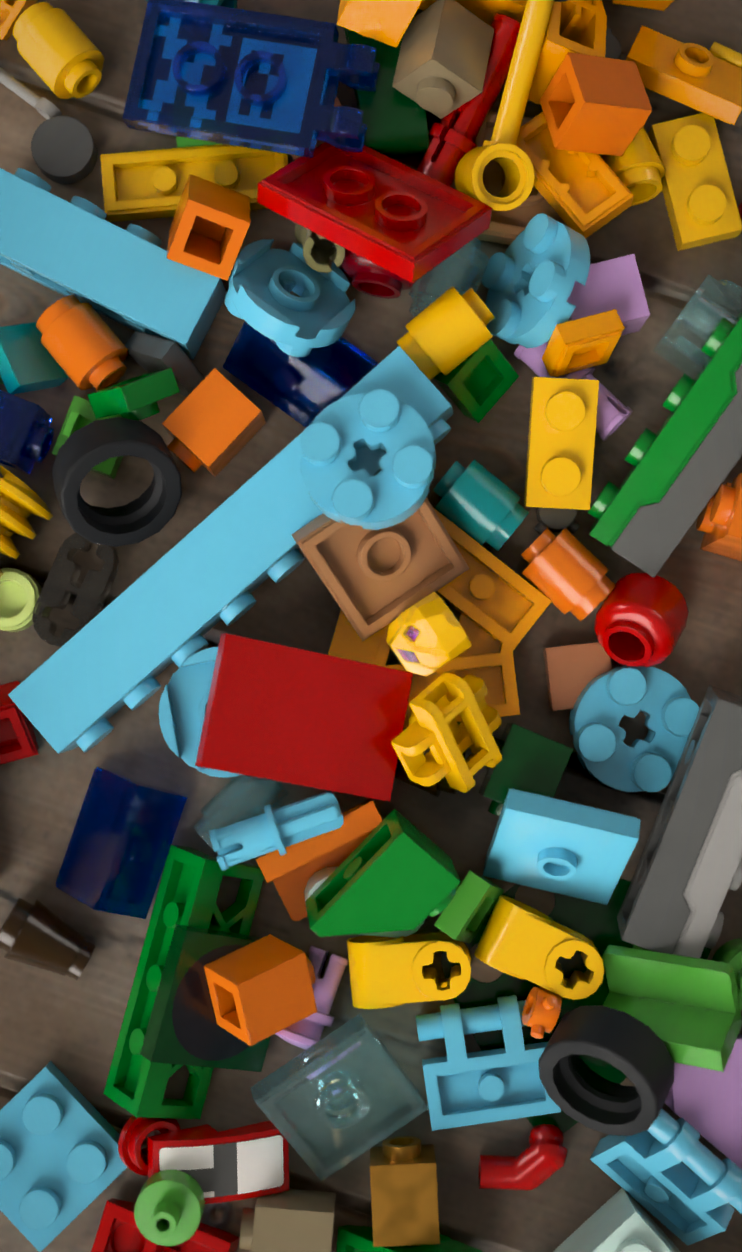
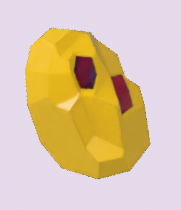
[386,592,472,677]

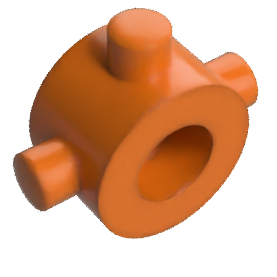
[522,986,562,1039]

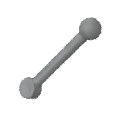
[0,67,62,119]

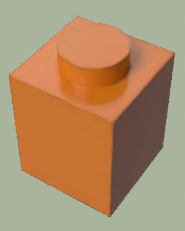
[539,52,653,157]
[167,174,251,281]
[162,368,266,477]
[204,934,317,1046]

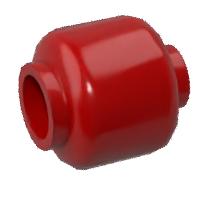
[594,572,689,667]

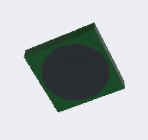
[140,924,289,1072]

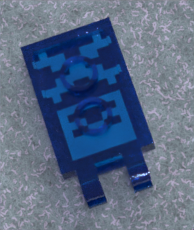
[123,0,380,158]

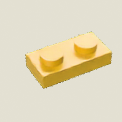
[648,113,742,251]
[524,377,599,510]

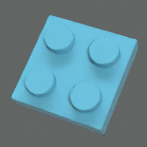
[0,1061,127,1252]

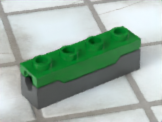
[587,313,742,578]

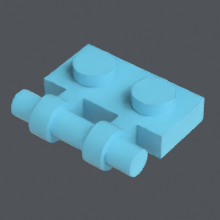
[416,995,561,1131]
[590,1109,742,1246]

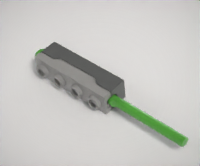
[617,685,742,959]

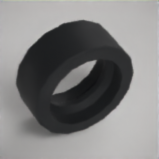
[52,417,182,547]
[539,1006,674,1136]

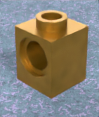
[370,1136,440,1247]

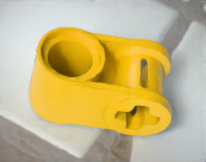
[474,895,604,1000]
[346,931,471,1009]

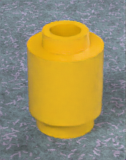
[13,2,104,99]
[396,285,495,380]

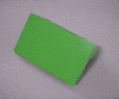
[602,945,742,1072]

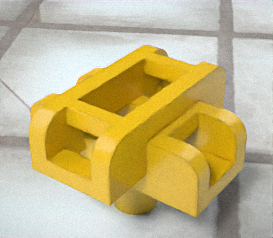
[391,672,502,793]

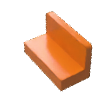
[256,798,384,921]

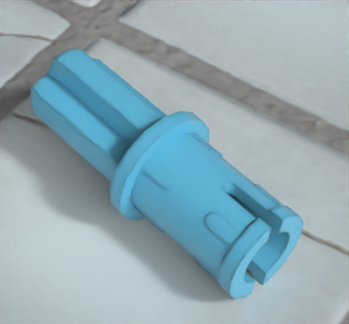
[209,791,344,871]

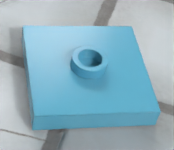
[483,788,641,905]

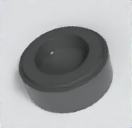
[31,116,97,184]

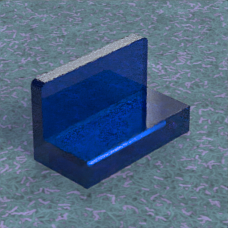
[223,321,378,428]
[56,767,187,919]

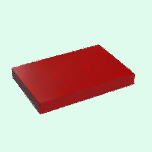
[257,133,492,283]
[195,633,413,802]

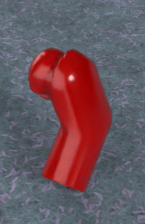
[478,1124,568,1191]

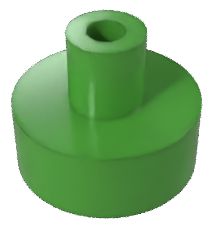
[134,1170,205,1246]

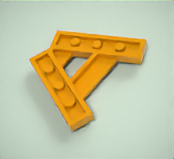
[328,507,552,728]

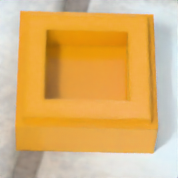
[542,309,624,377]

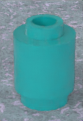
[433,459,529,551]

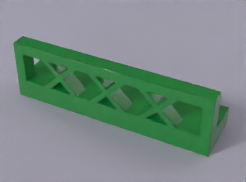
[103,844,264,1119]

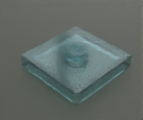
[250,1014,429,1181]

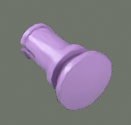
[275,946,349,1051]

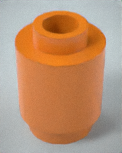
[36,295,128,390]
[521,527,615,622]

